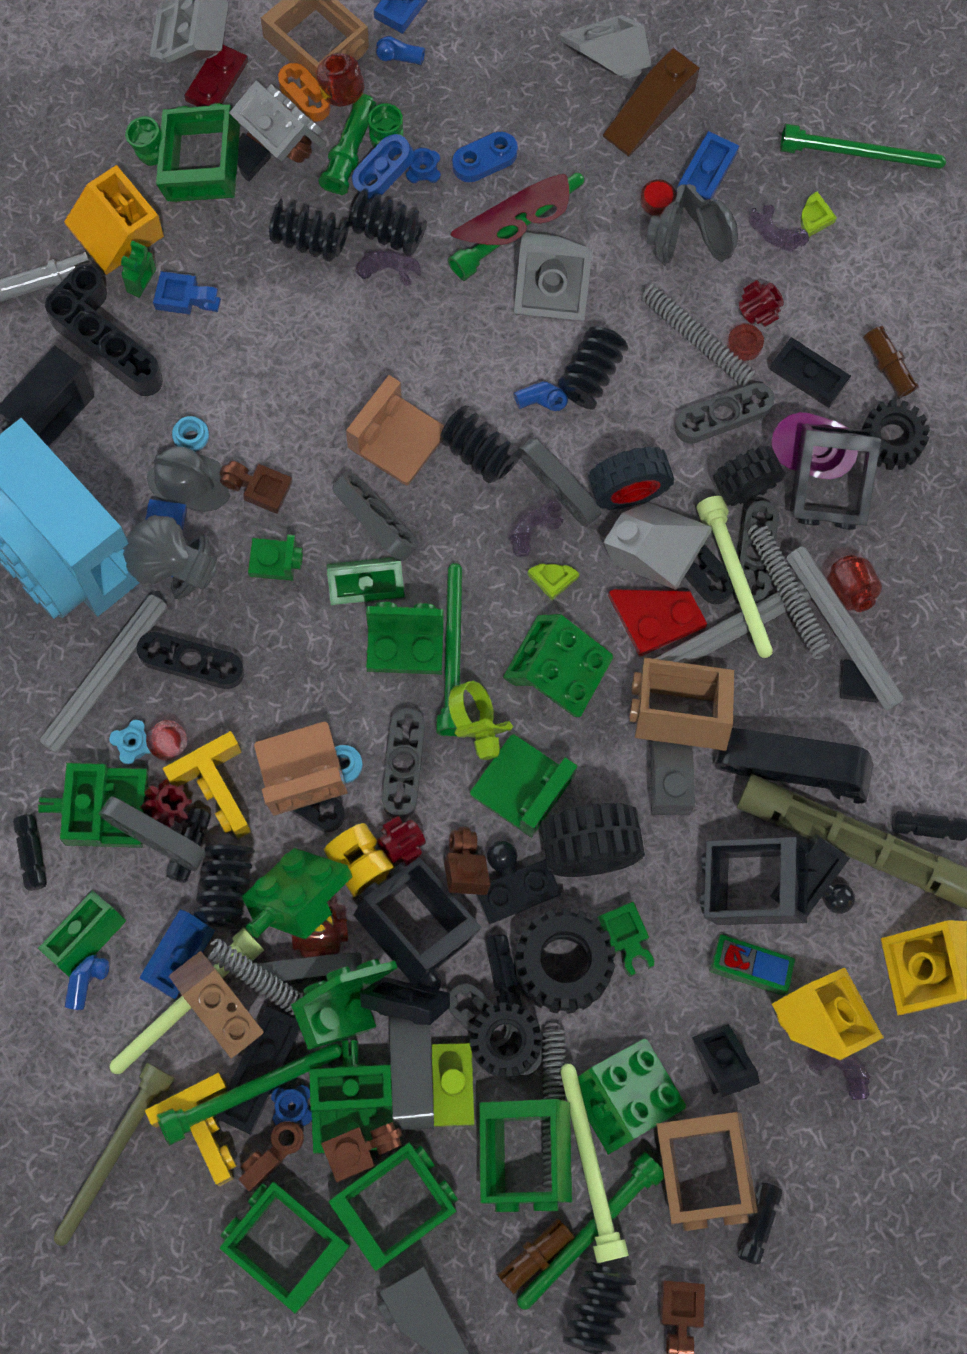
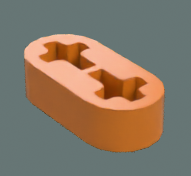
[278,63,331,122]

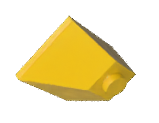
[881,920,967,1016]
[772,968,884,1060]

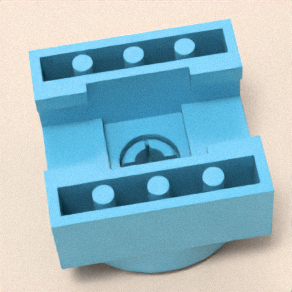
[0,418,140,619]

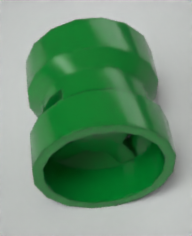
[368,103,404,147]
[125,116,161,166]

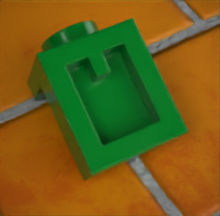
[248,534,303,581]

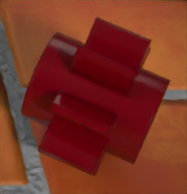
[739,280,784,327]
[140,779,192,828]
[377,816,426,866]

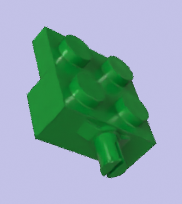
[38,763,149,848]
[242,848,352,940]
[309,1040,395,1154]

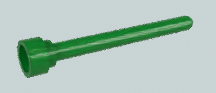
[780,123,946,169]
[448,173,585,281]
[436,563,462,736]
[156,1043,342,1146]
[517,1152,665,1310]

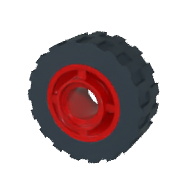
[588,446,675,510]

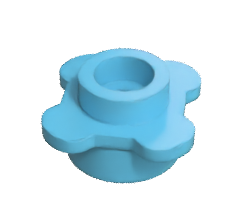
[109,720,153,764]

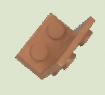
[346,375,444,485]
[254,722,348,816]

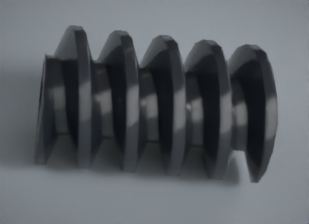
[348,188,427,256]
[269,199,349,262]
[558,326,628,410]
[440,405,522,483]
[193,844,255,929]
[562,1262,636,1354]

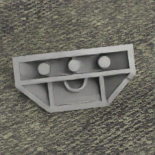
[149,0,228,63]

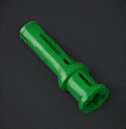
[318,94,376,195]

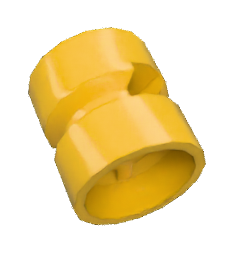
[323,823,395,897]

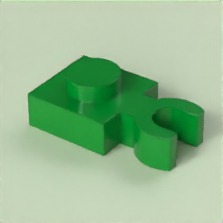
[121,241,156,298]
[597,902,655,977]

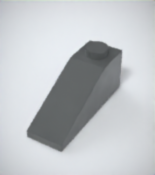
[650,703,695,815]
[377,1267,469,1354]

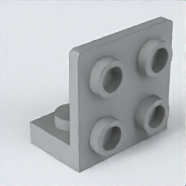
[229,80,327,162]

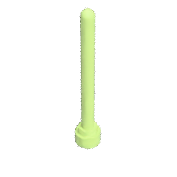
[696,496,773,658]
[110,928,264,1074]
[560,1064,629,1263]

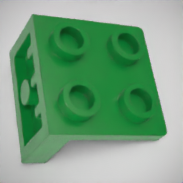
[366,602,444,675]
[503,614,613,717]
[470,734,578,838]
[291,959,398,1050]
[578,1039,686,1155]

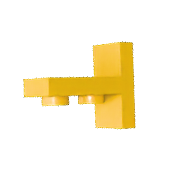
[162,731,251,840]
[145,1072,237,1186]

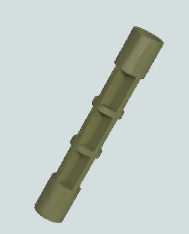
[736,773,967,909]

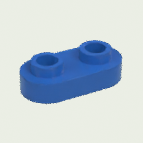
[452,132,518,182]
[352,134,414,199]

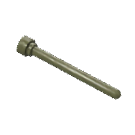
[54,1062,175,1246]

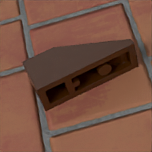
[603,48,700,157]

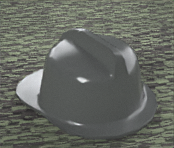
[147,446,230,512]

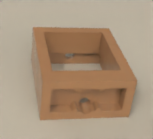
[261,0,369,85]
[629,658,734,751]
[169,951,264,1059]
[657,1112,758,1231]

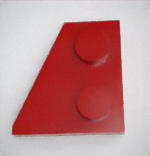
[608,589,707,657]

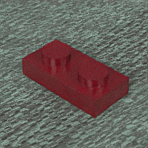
[184,45,248,107]

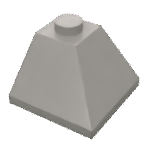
[559,15,652,78]
[514,233,593,321]
[603,502,712,590]

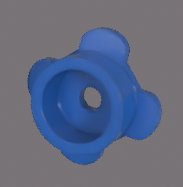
[406,148,441,183]
[271,1085,312,1126]

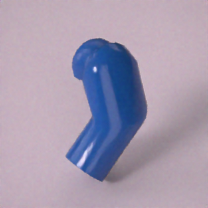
[376,36,425,65]
[513,381,568,411]
[65,955,110,1010]

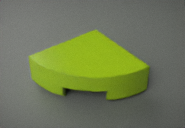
[801,191,837,238]
[527,564,580,600]

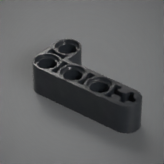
[45,264,163,396]
[715,728,874,804]

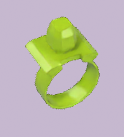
[449,681,513,760]

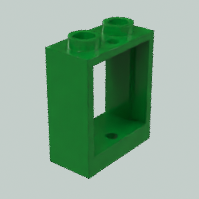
[156,103,240,202]
[480,1099,572,1212]
[328,1143,458,1272]
[219,1182,351,1314]

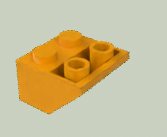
[64,165,164,275]

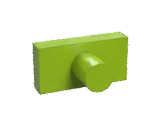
[432,1043,474,1127]

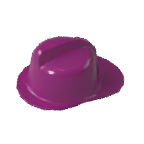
[771,412,858,480]

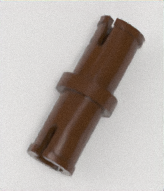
[863,326,919,399]
[496,1218,575,1295]

